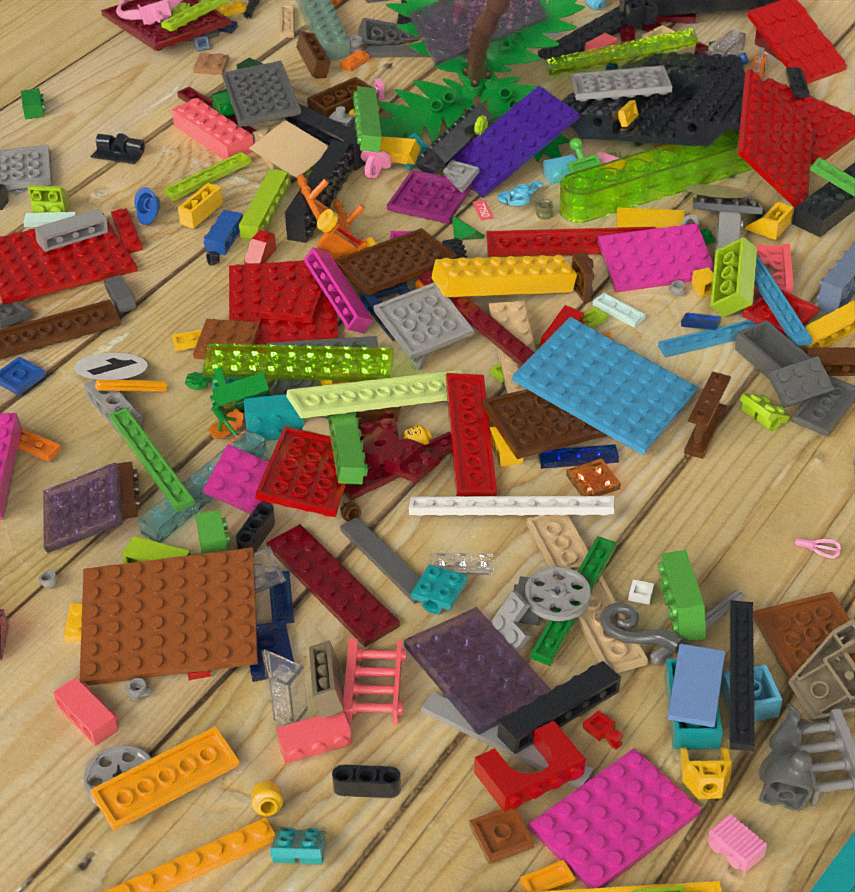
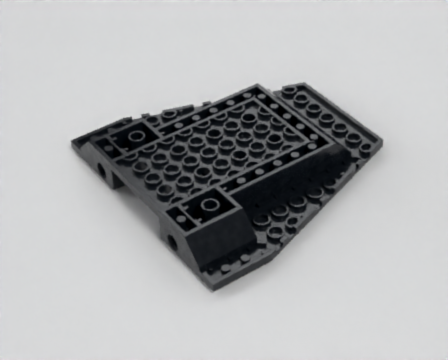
[562,51,745,147]

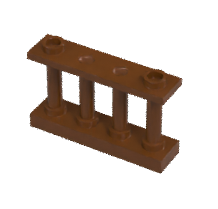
[684,371,731,459]

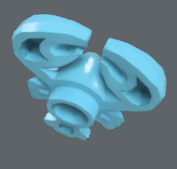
[497,181,543,206]

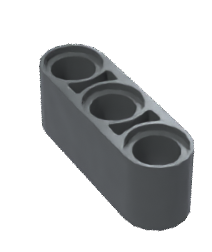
[104,275,136,314]

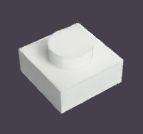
[628,580,654,605]

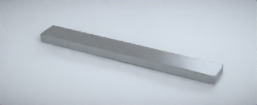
[421,692,594,788]

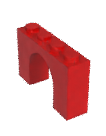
[474,721,586,813]

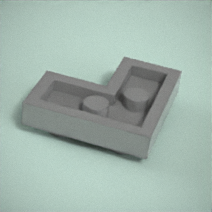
[489,591,531,653]

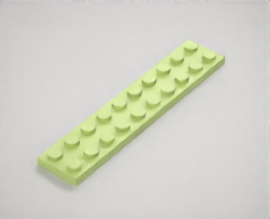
[286,370,463,418]

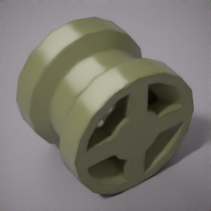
[536,199,553,220]

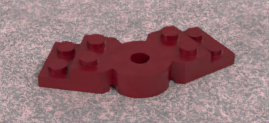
[358,413,441,483]

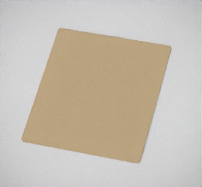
[249,120,328,178]

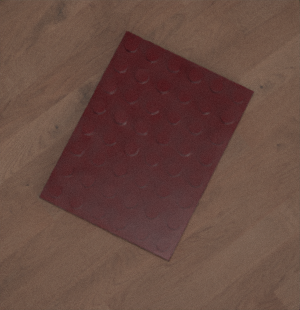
[101,0,231,51]

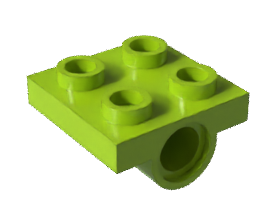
[739,393,790,432]

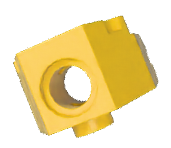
[679,747,732,799]

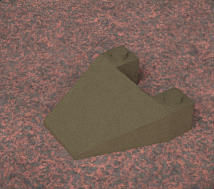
[787,619,855,721]

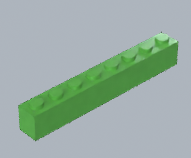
[353,86,382,152]

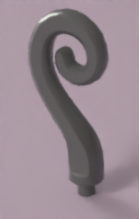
[600,603,685,654]

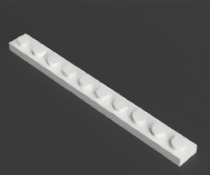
[409,496,614,516]

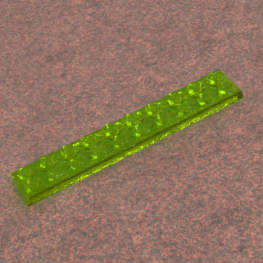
[546,28,698,76]
[203,343,394,381]

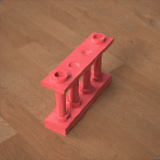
[343,638,407,725]

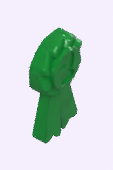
[185,364,226,390]

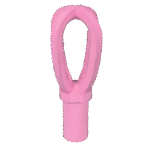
[795,538,841,558]

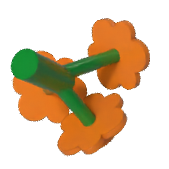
[208,405,247,444]

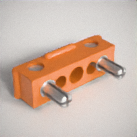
[751,47,767,79]

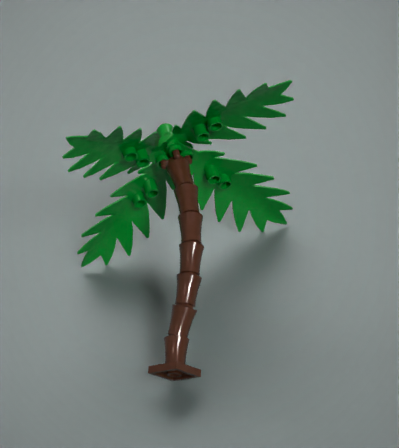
[377,0,585,162]

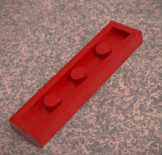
[111,208,143,253]

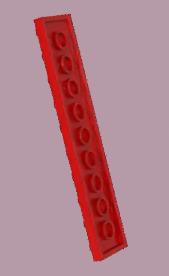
[486,227,656,257]

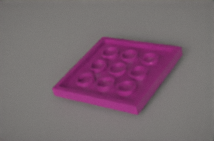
[387,170,472,224]

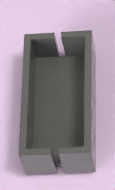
[735,320,811,379]

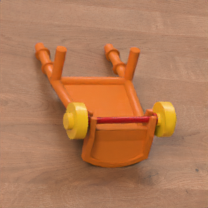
[297,174,379,259]

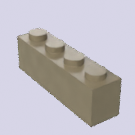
[309,640,344,718]

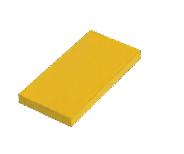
[617,207,684,229]

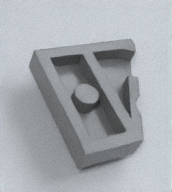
[443,160,480,193]

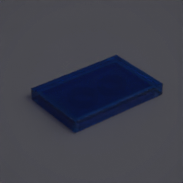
[249,620,296,682]

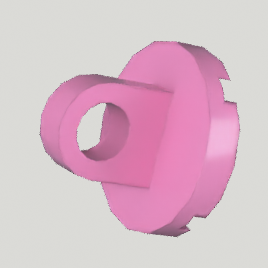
[361,151,392,179]

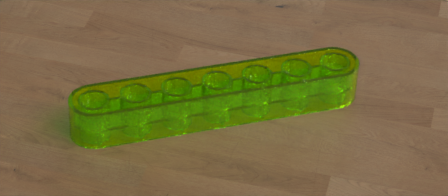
[559,129,753,223]

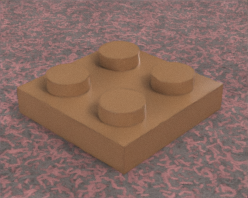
[193,52,229,75]

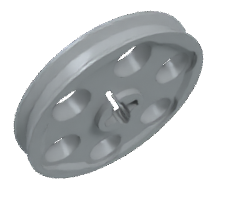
[525,566,590,621]
[84,745,151,805]

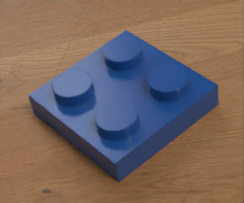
[0,356,46,396]

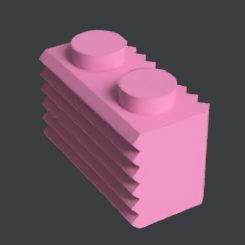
[708,814,767,873]

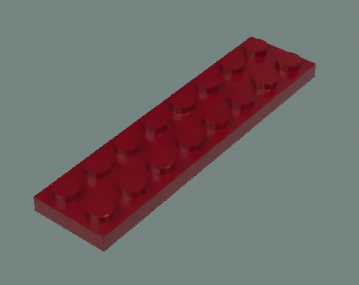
[266,524,400,647]

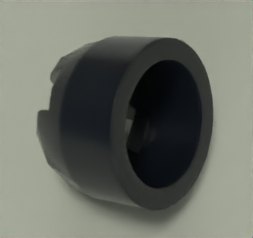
[206,251,220,265]

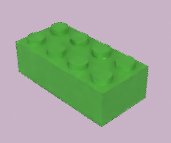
[658,550,706,642]

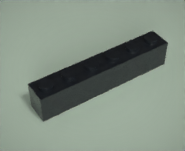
[497,661,621,754]

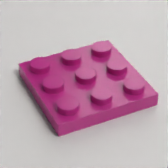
[203,444,269,514]

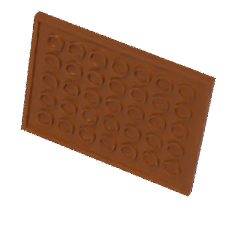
[80,548,258,685]

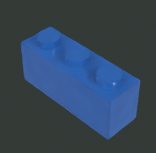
[203,210,243,256]

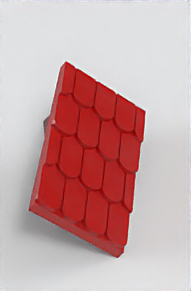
[747,0,847,84]

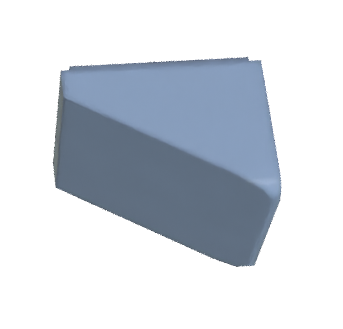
[193,36,211,52]

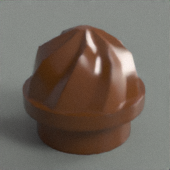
[341,502,361,521]

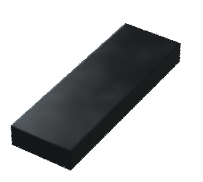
[785,67,809,98]

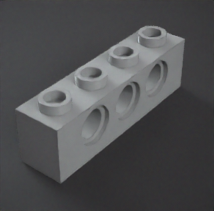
[85,379,144,439]

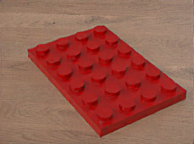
[255,426,347,517]

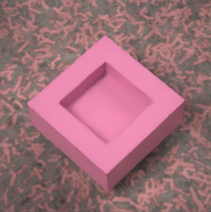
[373,78,385,100]

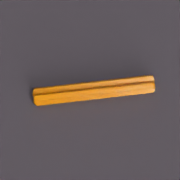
[95,379,168,392]

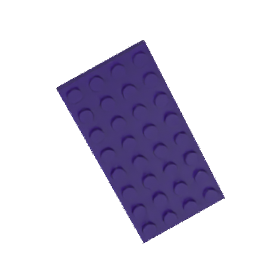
[444,86,580,198]

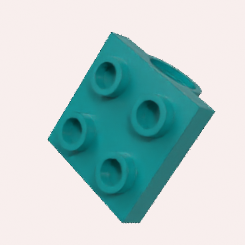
[411,564,468,614]
[270,827,326,864]

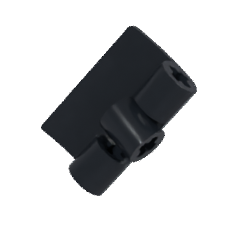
[90,133,145,164]

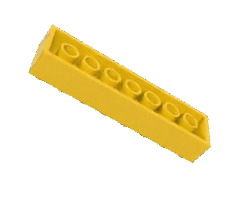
[431,255,577,297]

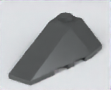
[358,17,419,45]

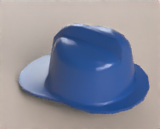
[134,187,161,225]

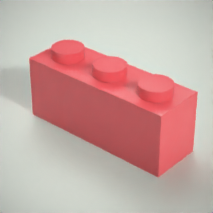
[53,677,118,746]
[276,712,352,763]

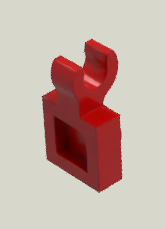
[583,710,623,750]

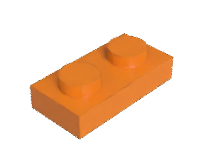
[339,50,370,72]

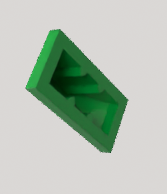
[452,216,485,240]

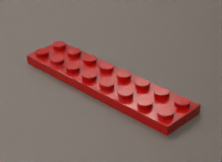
[445,373,497,497]

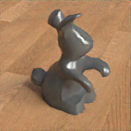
[759,703,813,811]

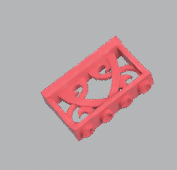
[751,242,793,296]

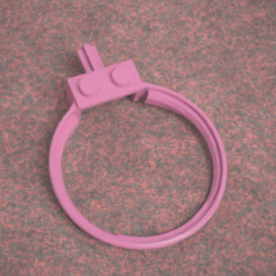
[116,0,183,25]

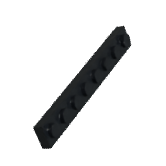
[729,600,755,752]

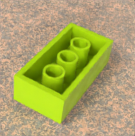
[710,237,757,317]

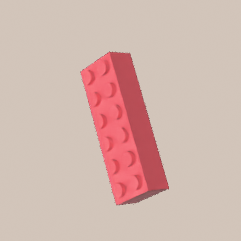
[172,98,254,160]

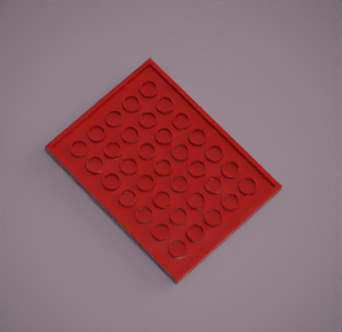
[737,69,812,208]
[764,78,855,165]
[0,213,138,305]
[229,260,338,358]

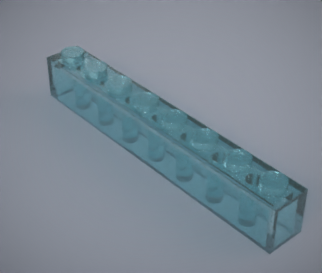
[138,430,267,543]

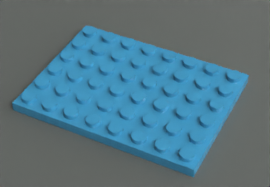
[512,317,699,455]

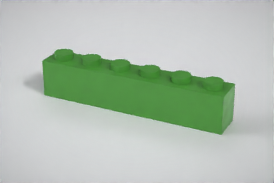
[327,412,368,484]

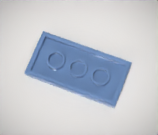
[668,644,725,727]

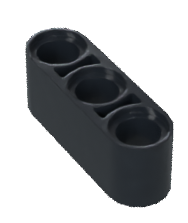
[236,503,275,554]
[332,764,401,798]

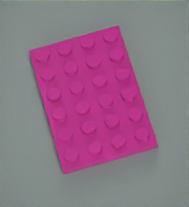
[597,223,714,293]
[529,748,702,888]

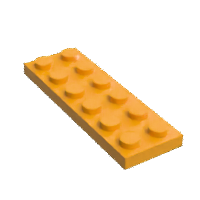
[90,726,240,831]

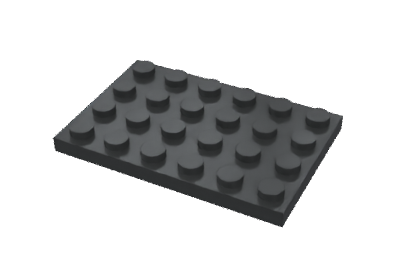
[222,61,301,127]

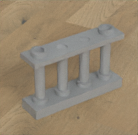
[786,709,855,806]

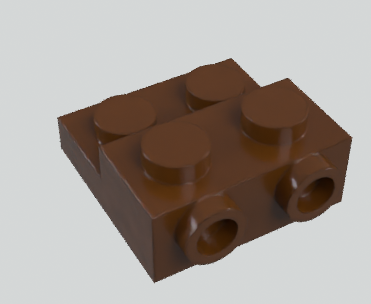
[571,252,594,303]

